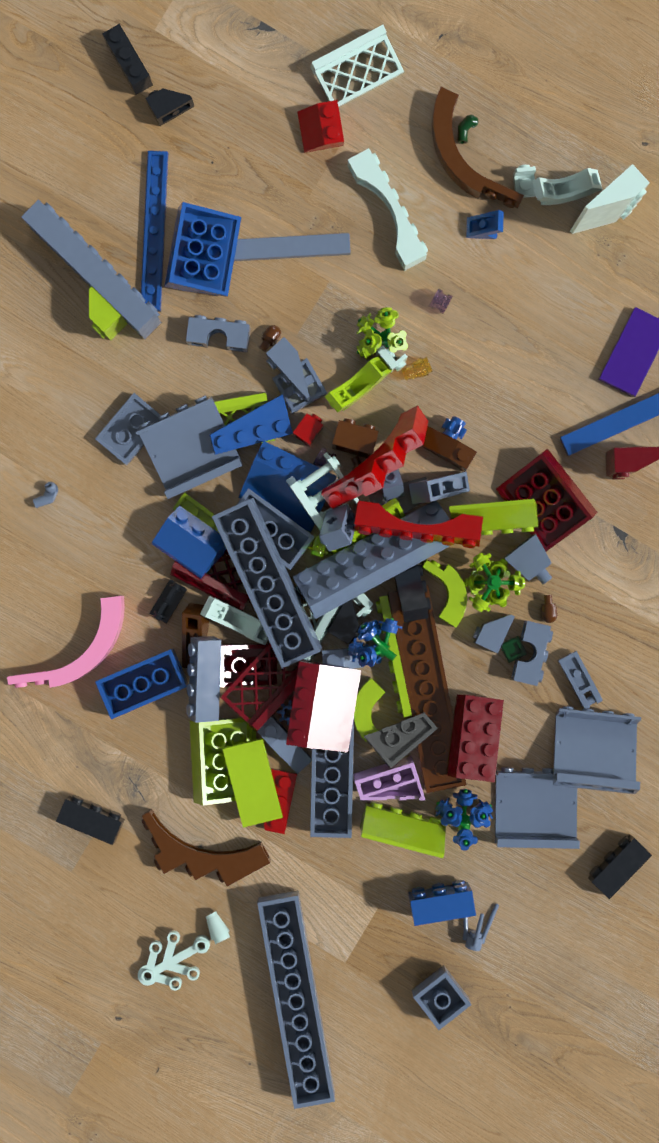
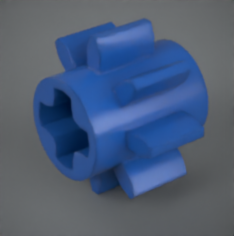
[441,416,467,440]
[276,700,292,726]

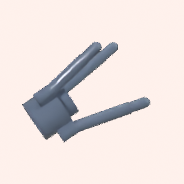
[462,904,499,951]

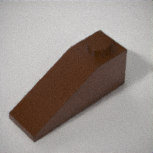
[421,426,477,472]
[182,603,209,668]

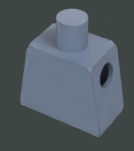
[504,534,552,585]

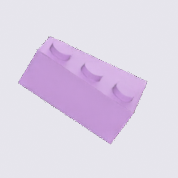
[353,756,425,800]

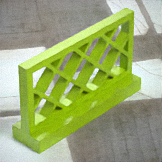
[188,393,275,444]

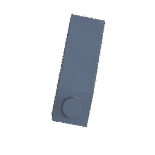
[409,471,470,504]
[257,715,312,774]

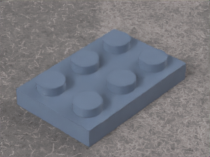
[95,393,160,465]

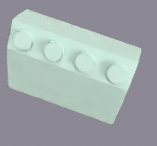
[570,164,650,234]

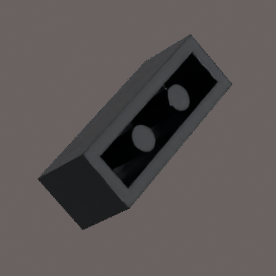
[102,23,153,95]
[394,564,431,623]
[56,795,125,845]
[588,835,652,900]

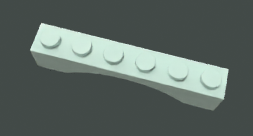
[347,148,428,271]

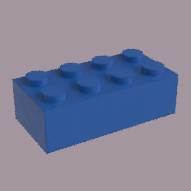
[95,648,189,719]

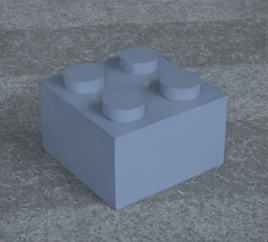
[412,965,471,1030]

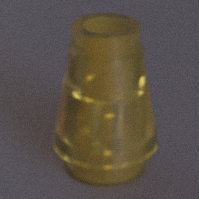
[401,357,433,381]

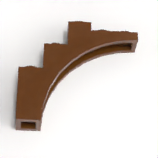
[142,809,271,887]

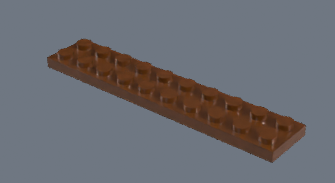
[388,585,467,793]

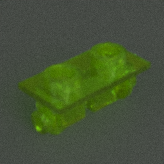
[308,536,328,558]

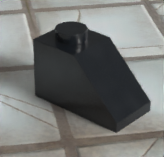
[145,88,194,126]
[328,600,359,644]

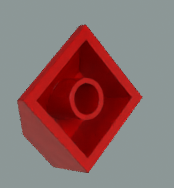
[297,100,344,153]

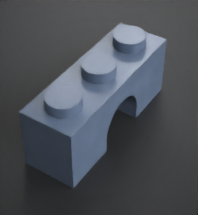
[186,315,251,353]
[511,620,553,686]

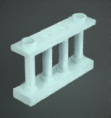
[286,453,359,532]

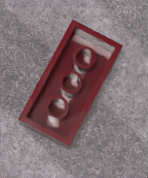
[447,694,504,782]

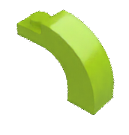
[325,356,392,413]
[422,560,467,628]
[354,677,386,742]

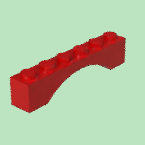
[354,501,483,548]

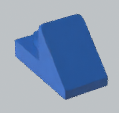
[466,210,504,239]

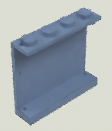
[136,395,242,499]
[553,707,641,794]
[495,767,580,849]

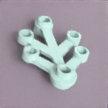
[138,930,210,991]

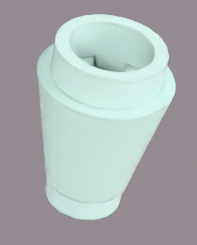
[205,912,230,944]

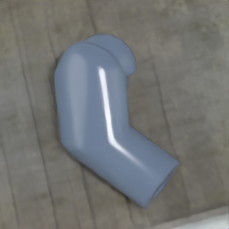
[33,482,58,508]

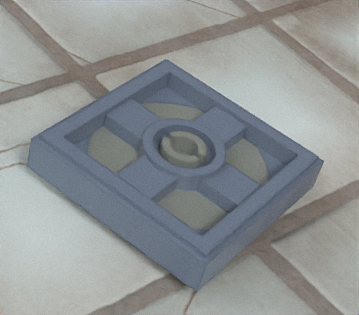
[272,358,327,414]

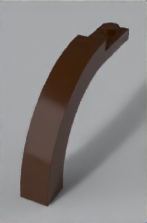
[432,87,524,209]

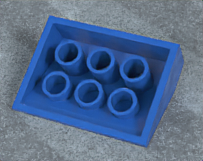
[164,202,241,297]
[238,441,337,533]

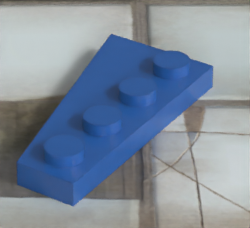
[209,394,293,455]

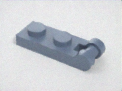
[557,651,603,709]

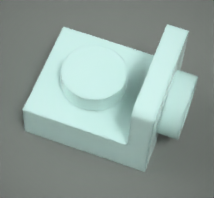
[513,165,536,198]
[376,346,408,373]
[353,593,373,618]

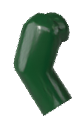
[458,114,479,144]

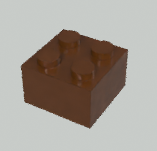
[332,418,379,458]

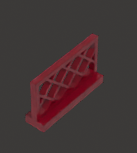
[170,549,249,611]
[220,642,299,731]

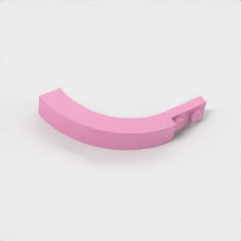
[7,596,125,688]

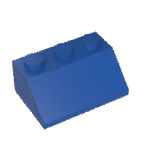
[152,506,226,579]

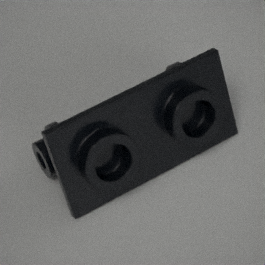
[149,579,187,624]

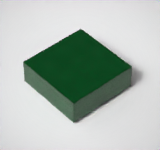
[501,636,527,663]

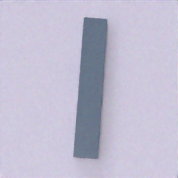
[234,233,351,261]

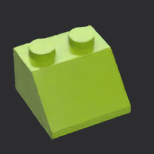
[89,286,128,340]

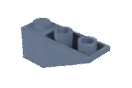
[266,337,310,402]

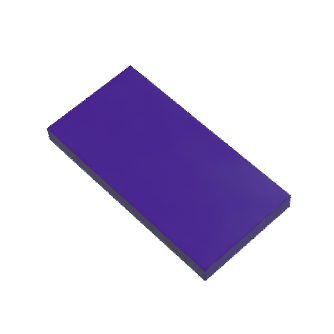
[598,307,659,397]

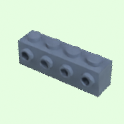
[186,636,221,723]

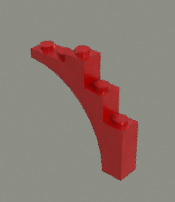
[321,405,428,509]

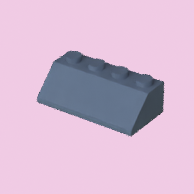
[237,488,315,570]

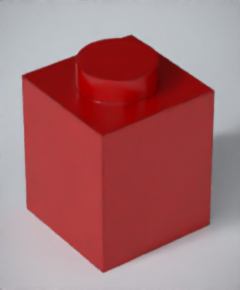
[293,413,324,447]

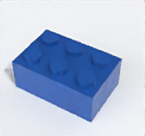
[408,880,476,926]

